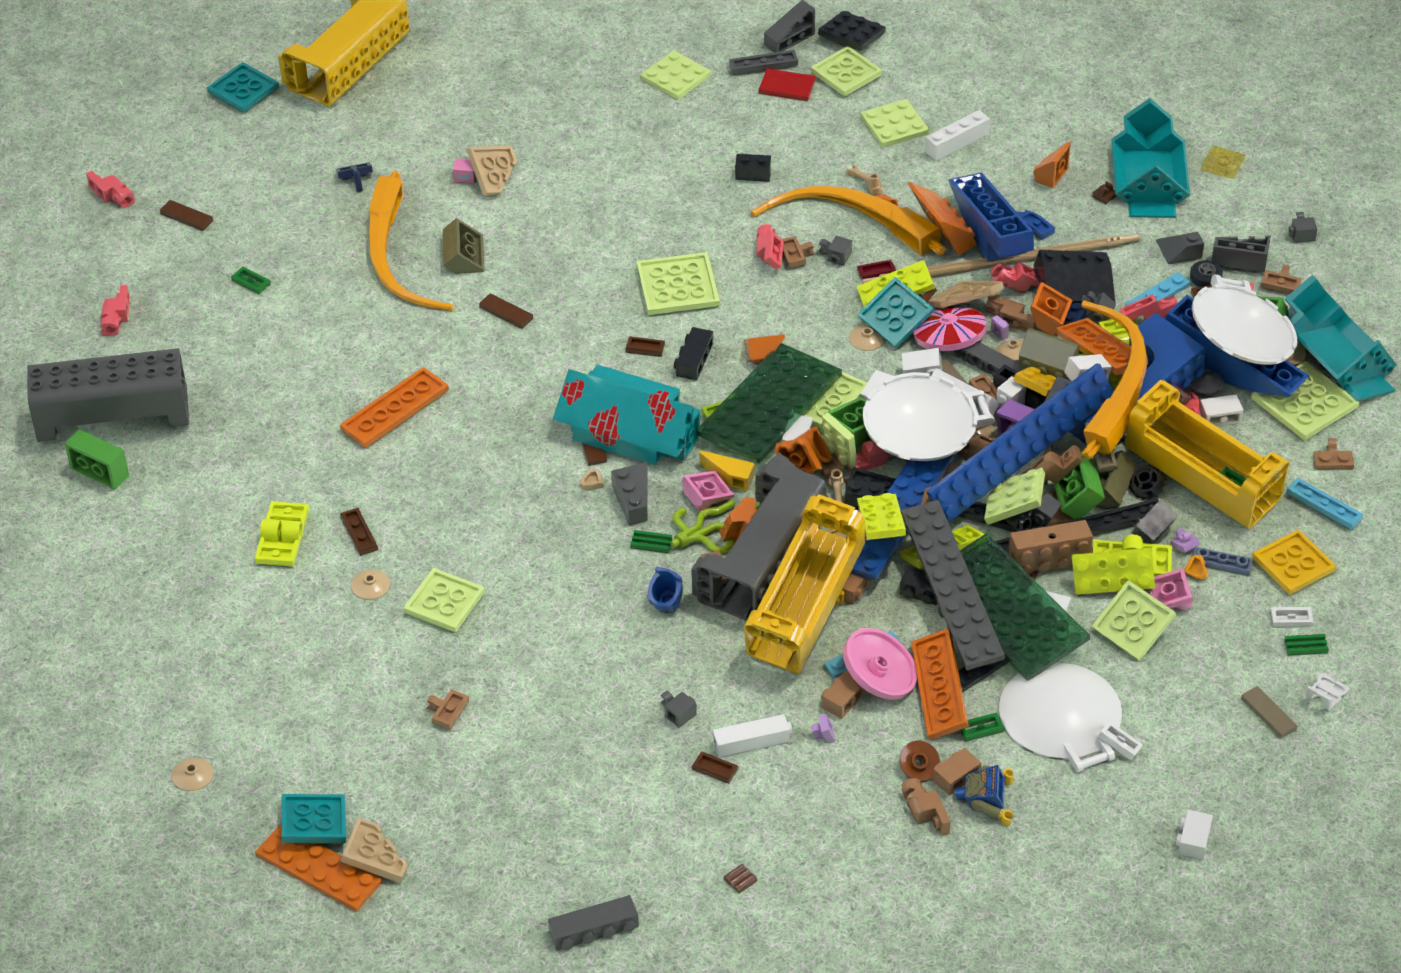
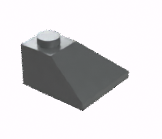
[1156,232,1204,264]

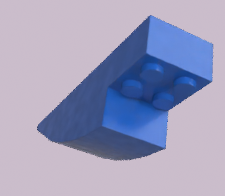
[949,172,1034,261]
[1165,295,1309,397]

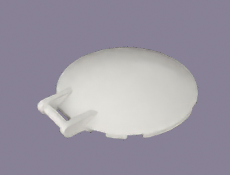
[1192,274,1297,365]
[863,372,995,461]
[999,663,1122,773]

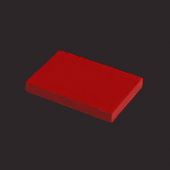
[759,68,816,101]

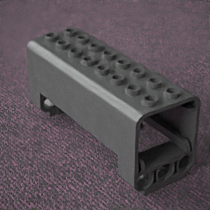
[27,348,190,442]
[691,460,828,621]

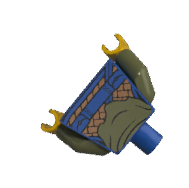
[955,765,1014,826]

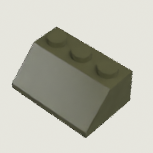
[443,218,485,274]
[1019,328,1079,380]
[1095,450,1136,510]

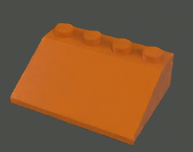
[908,182,977,256]

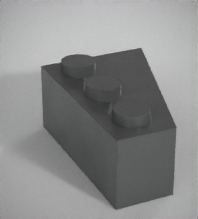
[764,0,815,53]
[1211,235,1271,273]
[611,462,648,526]

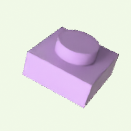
[991,315,1009,340]

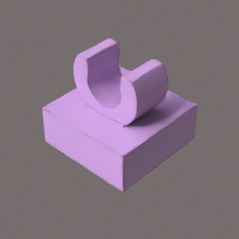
[1171,528,1199,553]
[811,714,835,743]

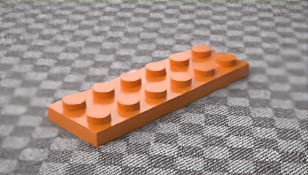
[1056,318,1148,375]
[340,367,449,448]
[911,629,969,740]
[255,823,383,912]

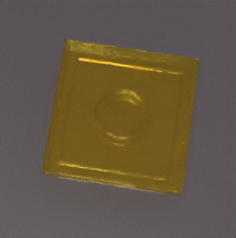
[1201,145,1246,179]

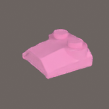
[682,470,735,511]
[1148,568,1193,610]

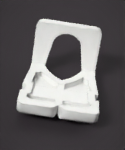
[1306,673,1349,711]

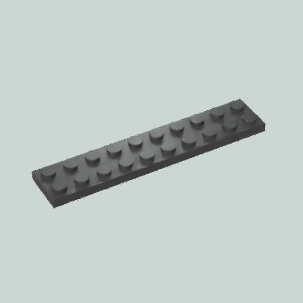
[901,500,1005,670]

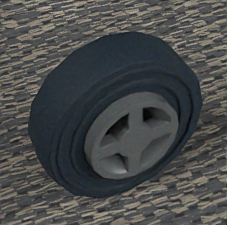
[1190,260,1223,287]

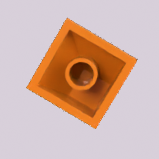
[1033,142,1071,188]
[1030,282,1072,336]
[744,334,785,364]

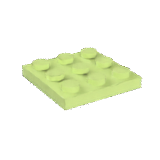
[811,46,882,97]
[640,50,712,100]
[860,99,929,147]
[984,467,1045,525]
[404,568,485,633]
[1092,580,1177,661]

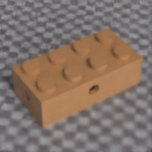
[1008,520,1093,576]

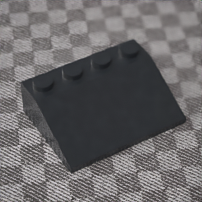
[1033,250,1115,304]

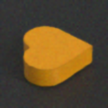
[1184,555,1208,580]

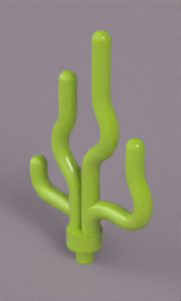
[670,500,761,554]

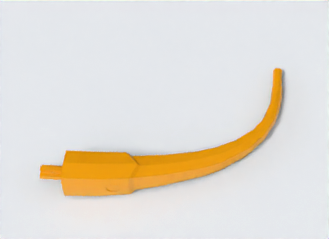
[369,170,454,311]
[751,186,946,256]
[1081,301,1147,460]

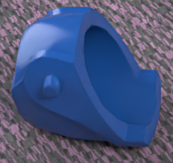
[647,567,683,612]

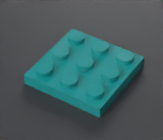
[207,62,279,113]
[857,277,934,349]
[281,794,346,844]

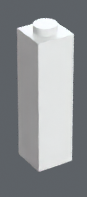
[713,714,793,757]

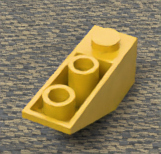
[699,450,755,491]

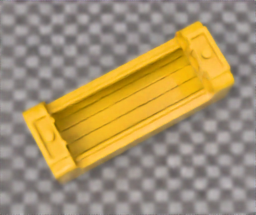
[278,0,410,107]
[1125,380,1290,529]
[744,494,865,674]

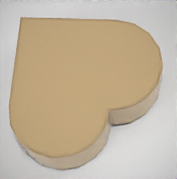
[580,469,604,490]

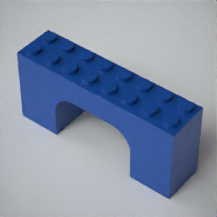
[1069,312,1205,445]

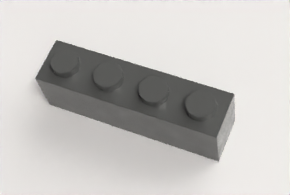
[548,895,639,951]

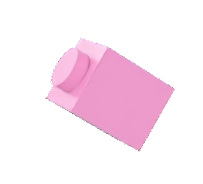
[453,158,476,183]

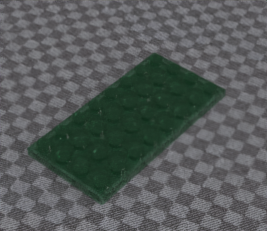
[696,343,842,464]
[925,533,1090,681]

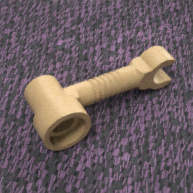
[846,164,883,195]
[828,469,844,503]

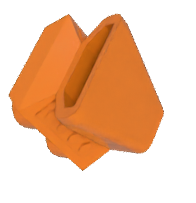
[775,427,831,474]
[719,497,757,542]

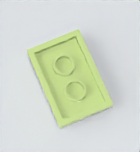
[822,412,857,469]

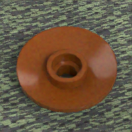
[900,740,940,781]

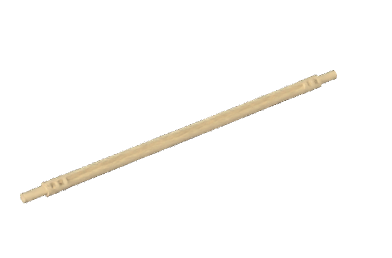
[862,234,1140,284]

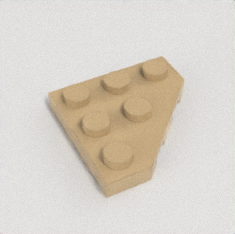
[466,146,517,196]
[927,281,1004,309]
[340,817,408,883]

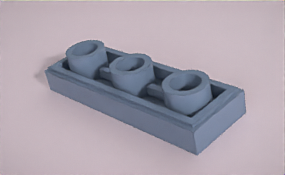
[1193,547,1253,576]

